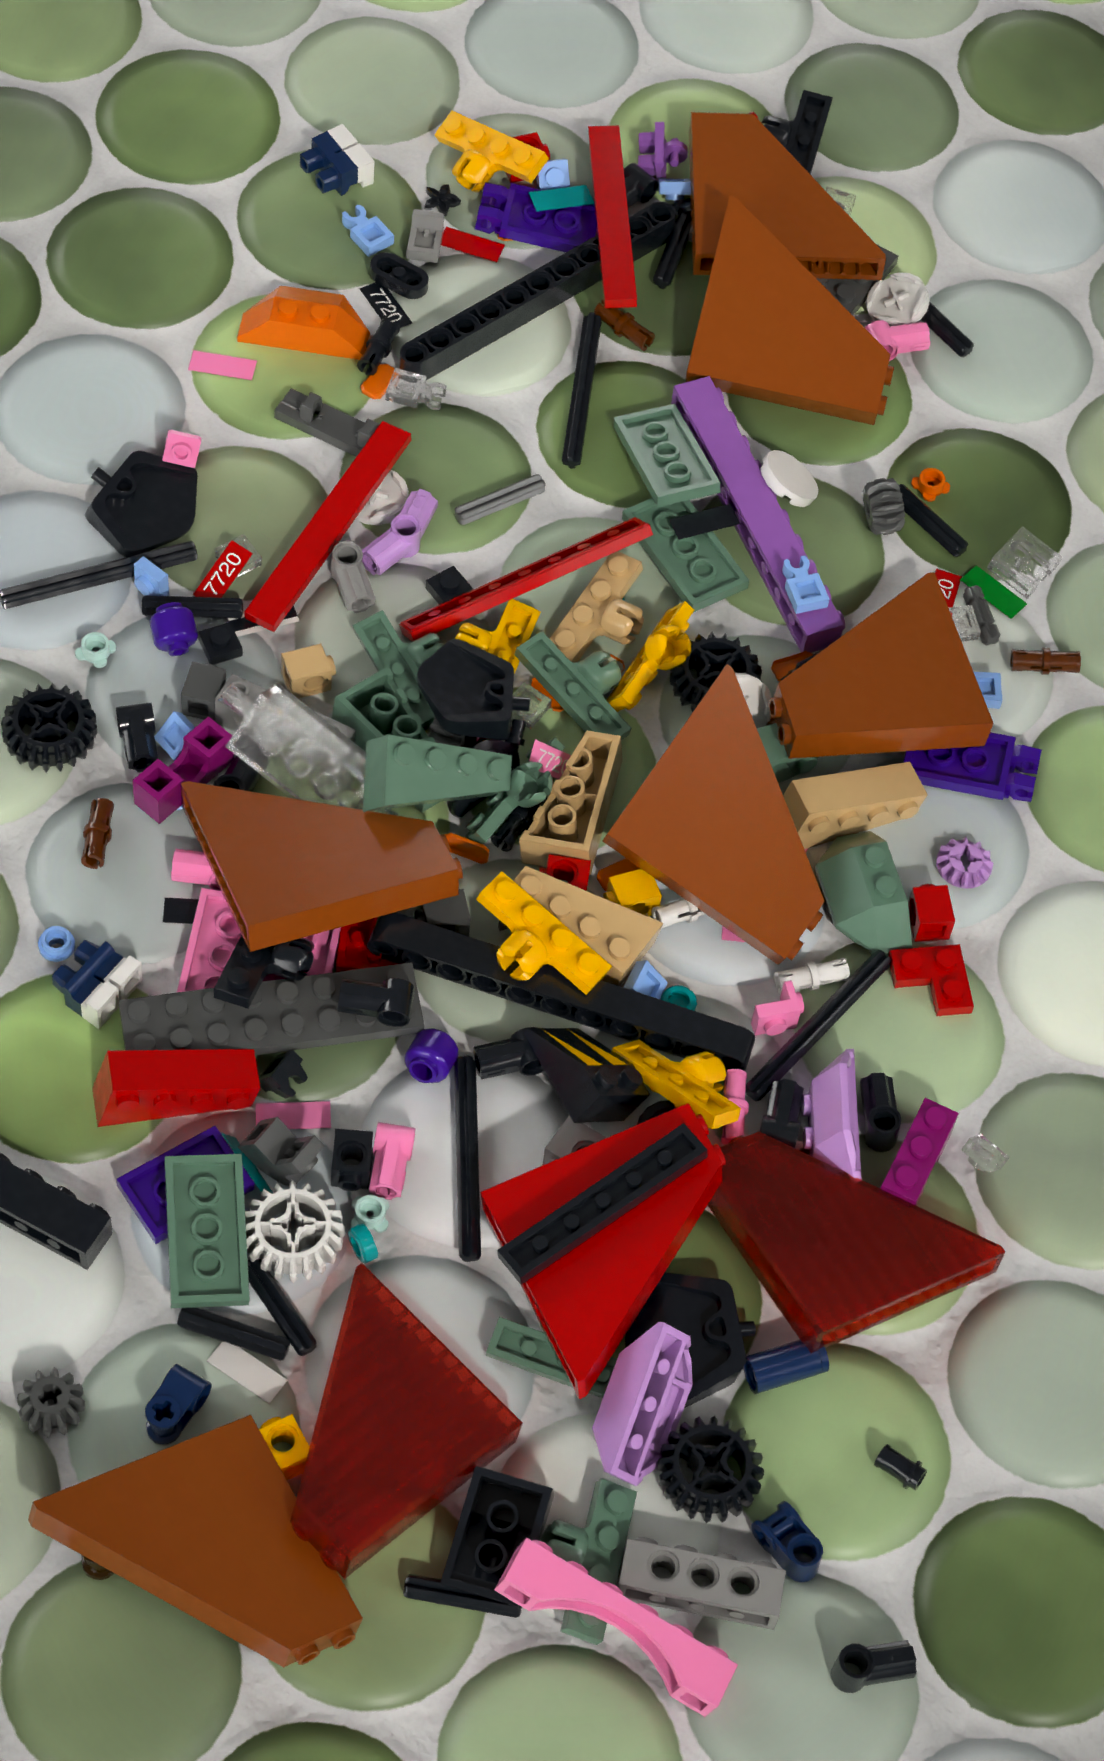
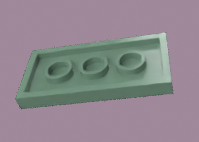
[614,404,721,507]
[622,498,750,613]
[164,1154,250,1308]

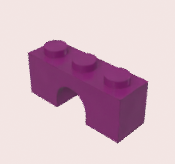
[133,716,234,824]
[875,1098,959,1222]

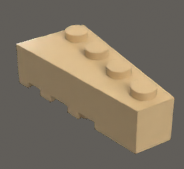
[519,731,623,875]
[783,762,928,850]
[513,866,663,986]

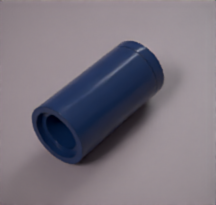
[743,1335,829,1394]

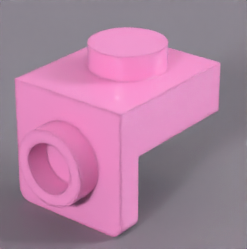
[162,430,201,468]
[751,981,804,1036]

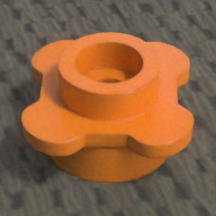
[911,468,950,502]

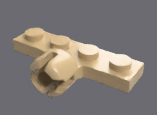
[549,551,644,663]

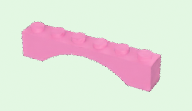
[494,1537,738,1717]

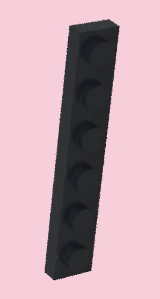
[497,1123,708,1285]

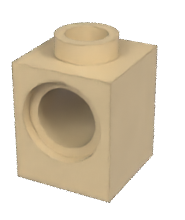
[281,643,336,700]

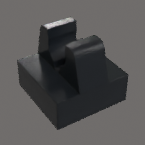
[259,1050,308,1099]

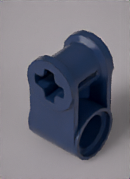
[145,1364,212,1445]
[751,1501,823,1582]

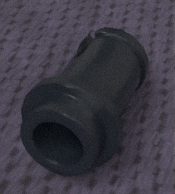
[874,1444,927,1490]

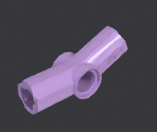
[362,489,438,576]

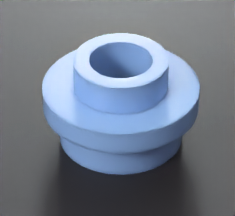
[38,926,75,962]

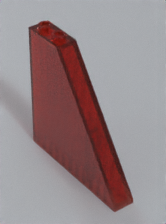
[708,1131,1006,1353]
[290,1263,523,1579]

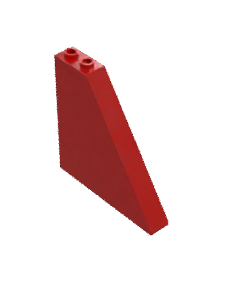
[480,1103,726,1399]

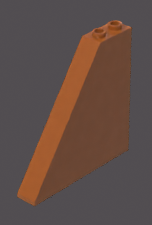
[689,112,886,280]
[686,195,894,425]
[769,572,994,759]
[603,664,825,965]
[181,781,463,952]
[28,1415,363,1667]

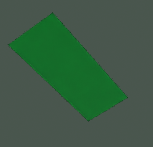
[960,565,1027,619]

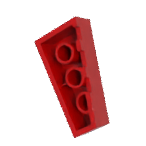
[92,1049,260,1127]

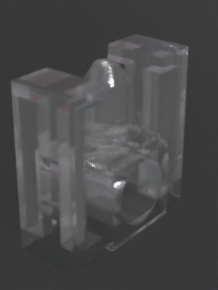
[987,526,1063,599]

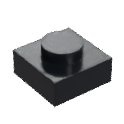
[425,565,473,605]
[198,622,243,665]

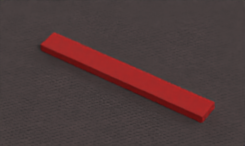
[588,125,637,308]
[244,421,412,632]
[399,517,653,642]

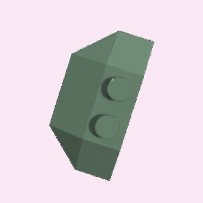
[815,831,913,955]

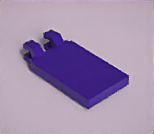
[475,183,597,252]
[904,732,1042,802]

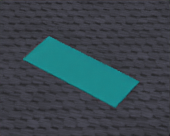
[529,185,595,211]
[221,1133,273,1194]

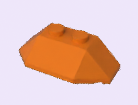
[237,286,370,360]

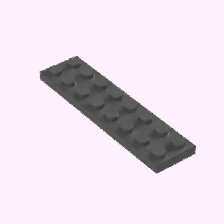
[119,963,424,1055]

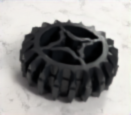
[669,632,762,713]
[1,682,98,773]
[657,1415,764,1523]

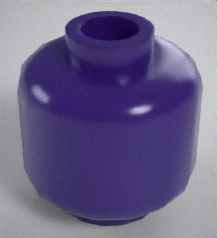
[149,602,198,656]
[405,1028,458,1083]

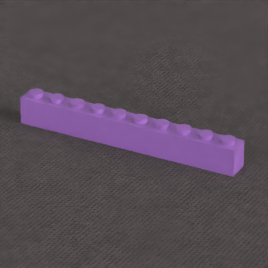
[671,376,845,653]

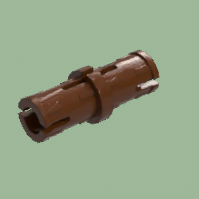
[594,299,655,351]
[1010,648,1081,675]
[81,798,114,869]

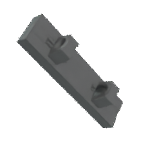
[274,388,379,457]

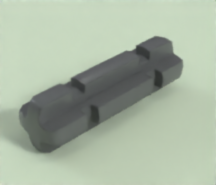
[963,585,1000,646]

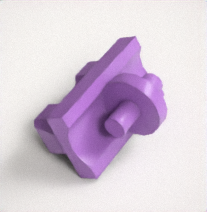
[638,122,688,181]

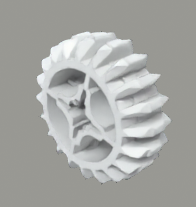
[245,1180,345,1283]

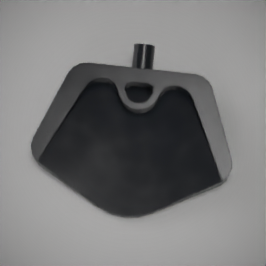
[85,451,198,557]
[416,639,530,740]
[625,1272,756,1408]

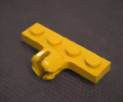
[434,111,549,193]
[455,599,541,674]
[606,601,694,712]
[476,871,612,995]
[612,1040,741,1129]

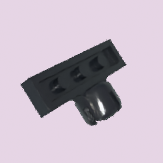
[761,90,833,175]
[214,935,314,1009]

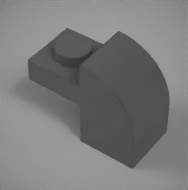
[238,1117,324,1186]

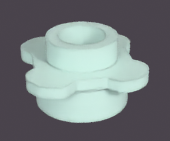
[75,632,116,668]
[351,1195,389,1233]

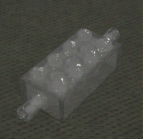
[218,683,399,816]

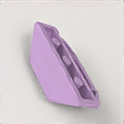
[801,1049,862,1198]
[592,1322,692,1486]

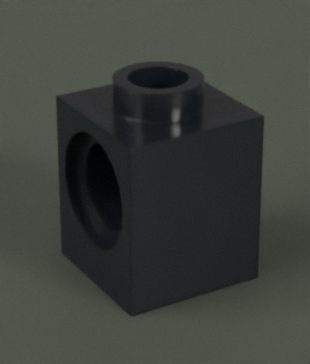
[331,1129,373,1191]

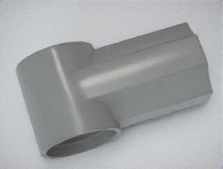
[330,541,375,613]

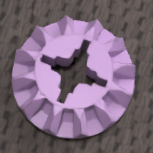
[936,837,993,888]

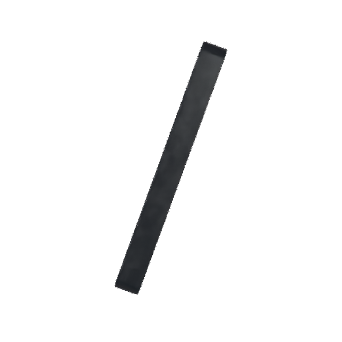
[399,202,676,385]
[366,912,755,1072]

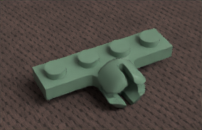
[352,610,444,730]
[514,631,632,740]
[465,737,565,844]
[486,1317,617,1398]
[540,1478,637,1645]

